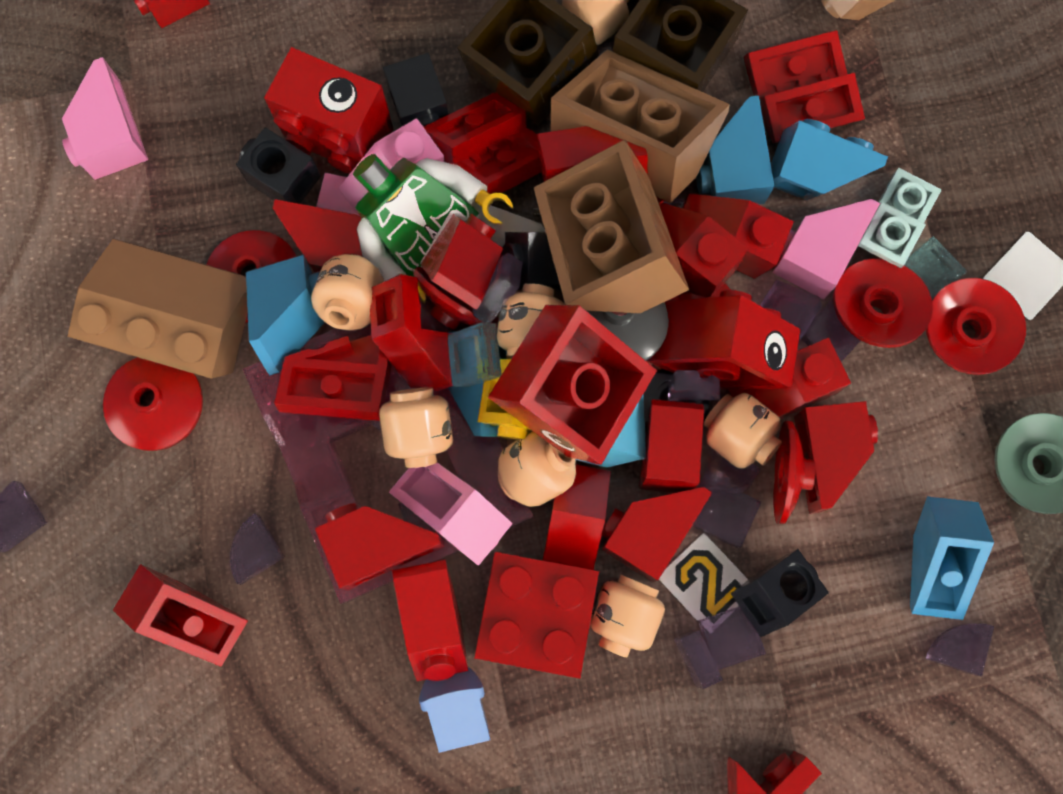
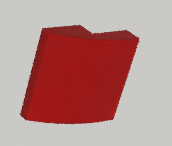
[743,30,865,144]
[424,93,541,194]

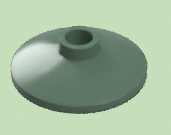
[994,413,1063,514]

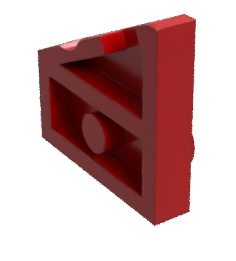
[274,335,392,421]

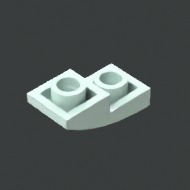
[858,168,941,268]

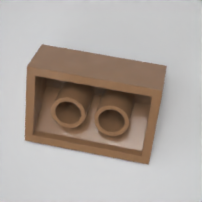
[551,50,730,203]
[534,140,689,313]
[67,239,248,379]

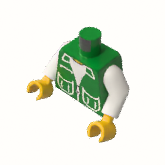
[353,154,513,304]

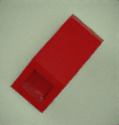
[370,274,458,392]

